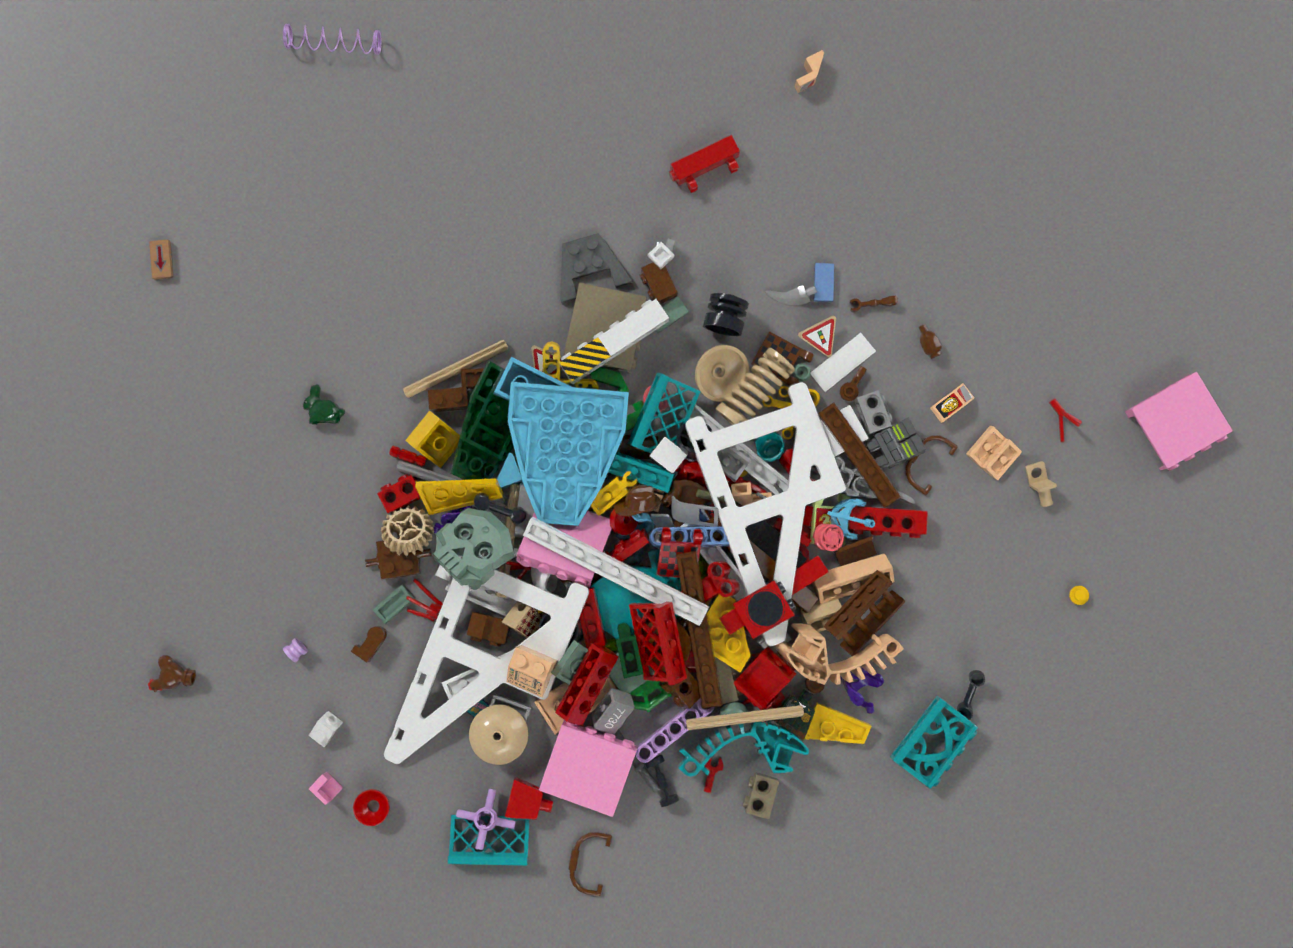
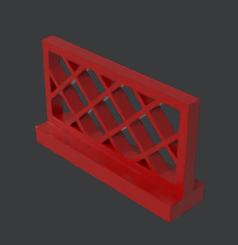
[629,602,687,685]

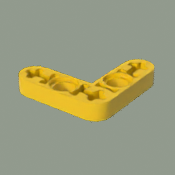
[542,341,599,390]

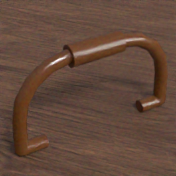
[906,436,958,495]
[568,832,612,896]

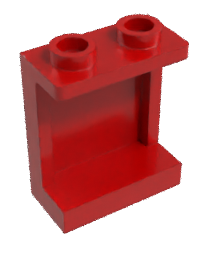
[733,646,796,710]

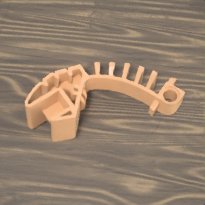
[774,624,904,685]

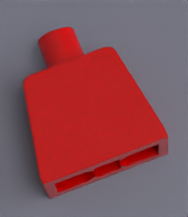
[505,777,554,819]

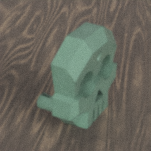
[433,508,515,590]

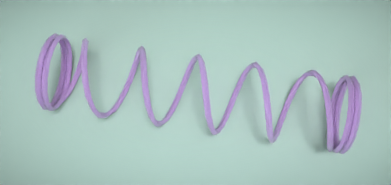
[283,24,381,55]

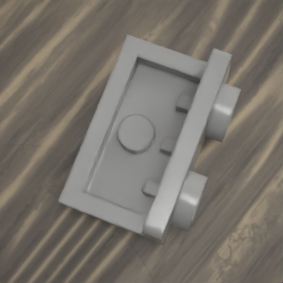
[717,446,751,482]

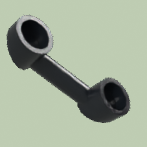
[474,493,526,524]
[957,670,985,720]

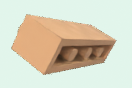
[812,553,895,604]

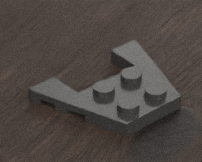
[560,233,632,303]

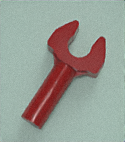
[704,757,724,793]

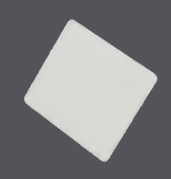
[650,437,687,473]

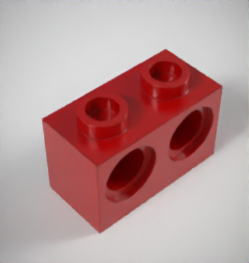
[377,474,421,514]

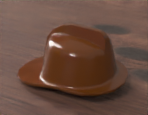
[614,485,661,516]

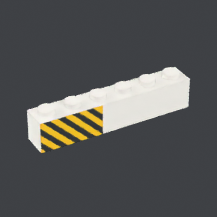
[559,299,669,384]

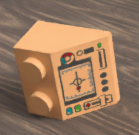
[506,645,558,697]

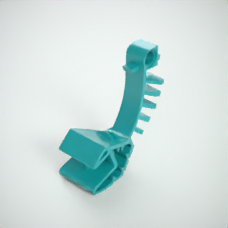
[678,721,809,777]

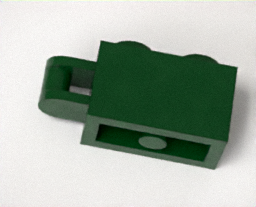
[615,622,643,679]

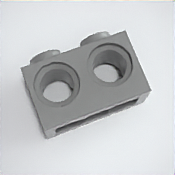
[854,390,893,436]

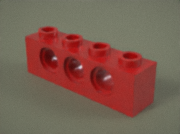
[848,506,928,538]
[555,643,619,726]

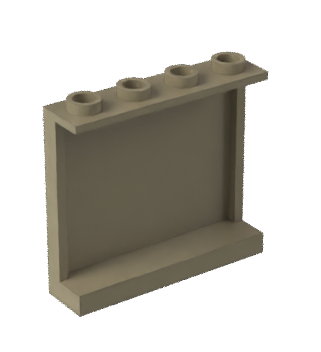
[563,283,647,374]

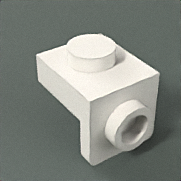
[309,711,343,747]

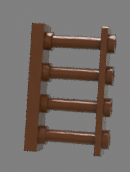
[823,570,905,656]

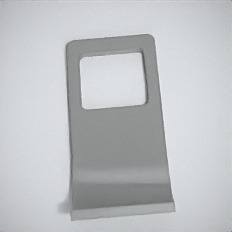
[671,496,719,527]

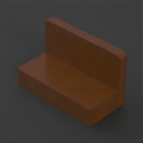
[834,536,877,566]

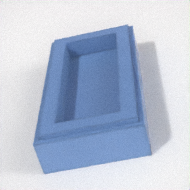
[814,263,834,302]

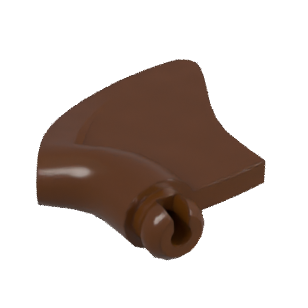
[661,479,712,508]

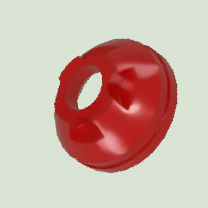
[353,789,390,826]

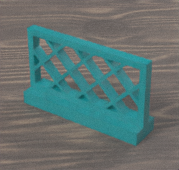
[627,373,701,453]
[448,815,530,866]

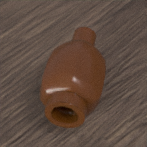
[919,324,942,359]

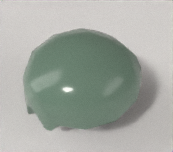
[719,702,749,715]

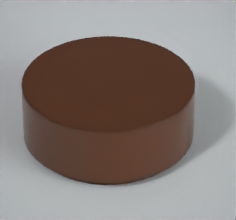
[805,678,825,693]

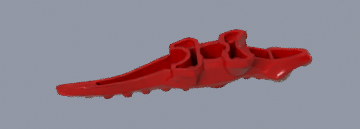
[675,459,768,493]

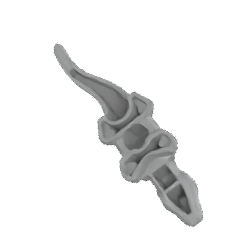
[810,457,915,504]

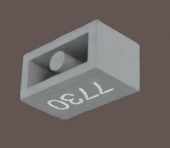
[591,688,635,734]

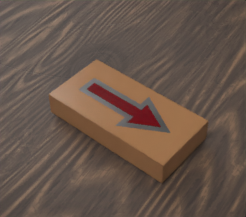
[149,239,173,280]

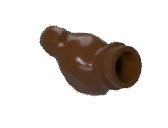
[148,655,196,692]

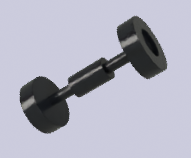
[645,755,679,807]

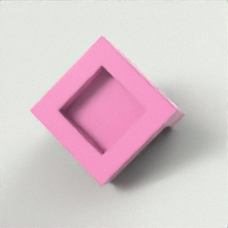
[309,772,343,805]

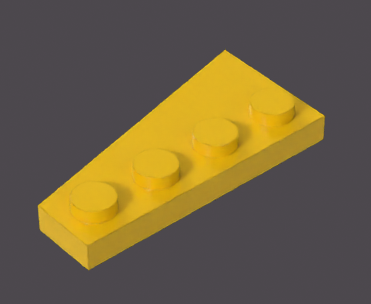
[415,479,503,515]

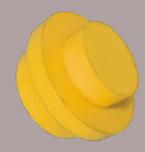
[1069,586,1089,605]

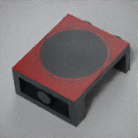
[733,579,796,639]

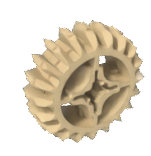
[381,505,434,556]

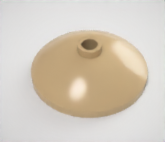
[695,345,749,402]
[469,705,529,765]

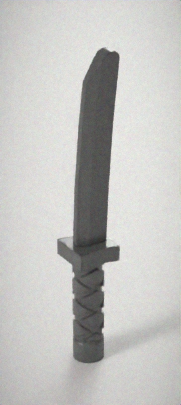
[613,729,661,793]

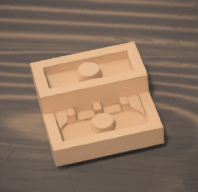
[966,426,1022,480]

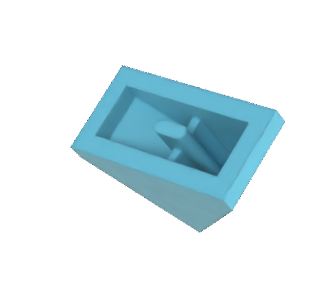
[497,453,522,489]

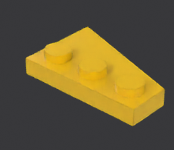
[804,702,872,744]

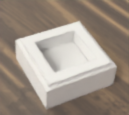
[647,242,674,270]

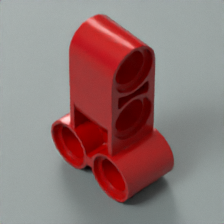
[681,561,740,602]

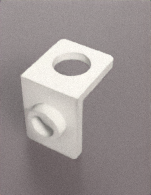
[650,514,675,543]

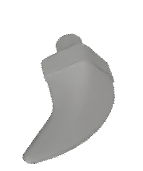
[766,285,817,305]

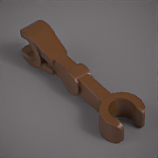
[849,295,898,312]

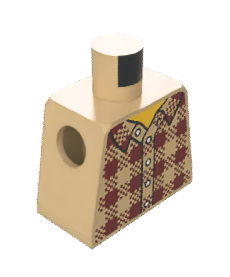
[502,601,546,638]

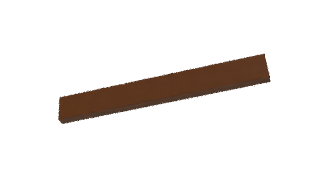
[676,551,723,708]

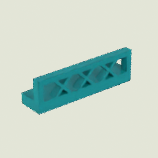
[608,452,677,493]

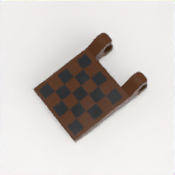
[751,331,814,386]

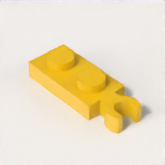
[591,471,638,516]

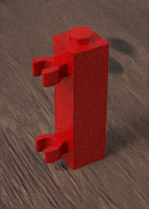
[669,135,740,193]

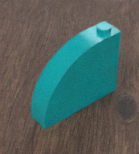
[590,565,670,638]

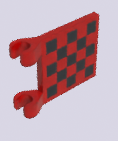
[657,527,703,578]

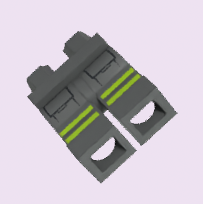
[866,417,926,469]

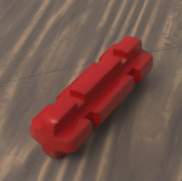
[389,446,427,467]

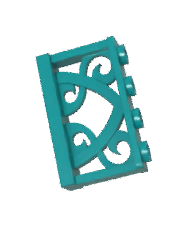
[890,696,978,789]

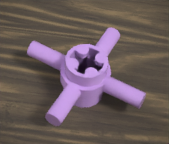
[456,789,516,850]

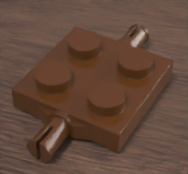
[365,538,432,580]

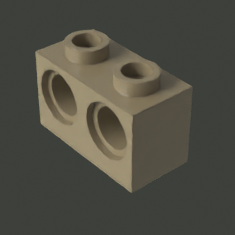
[743,772,779,819]

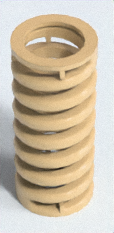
[716,348,795,425]

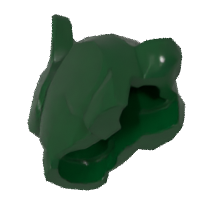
[303,384,345,425]

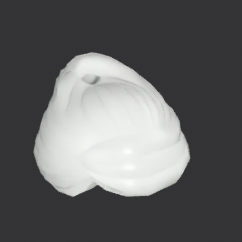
[531,567,558,593]

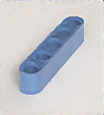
[649,527,729,548]

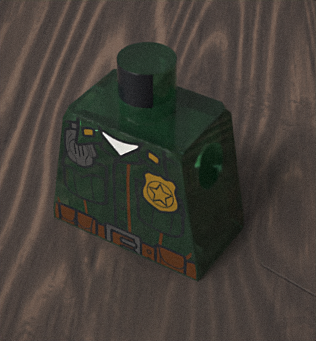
[773,689,815,740]

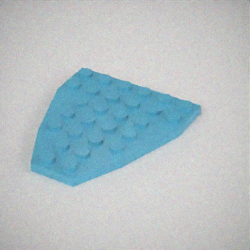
[508,382,629,526]

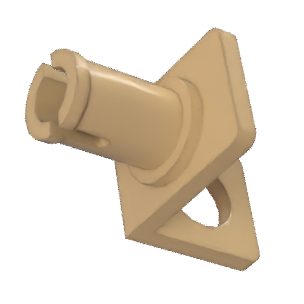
[1025,461,1057,507]

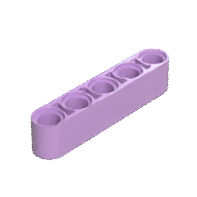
[636,698,714,763]

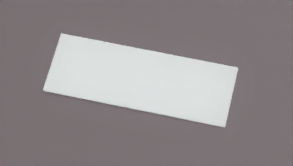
[810,333,876,392]

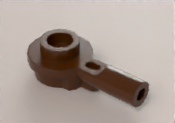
[839,366,867,401]

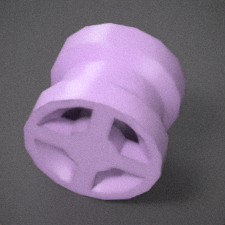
[283,638,308,663]

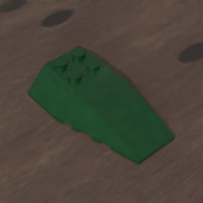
[451,360,514,480]

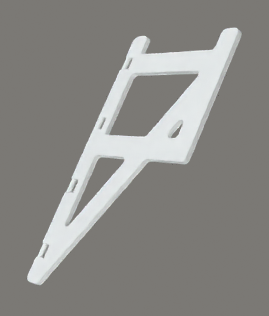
[685,382,846,646]
[384,553,589,764]

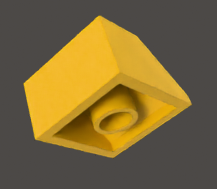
[405,411,460,468]

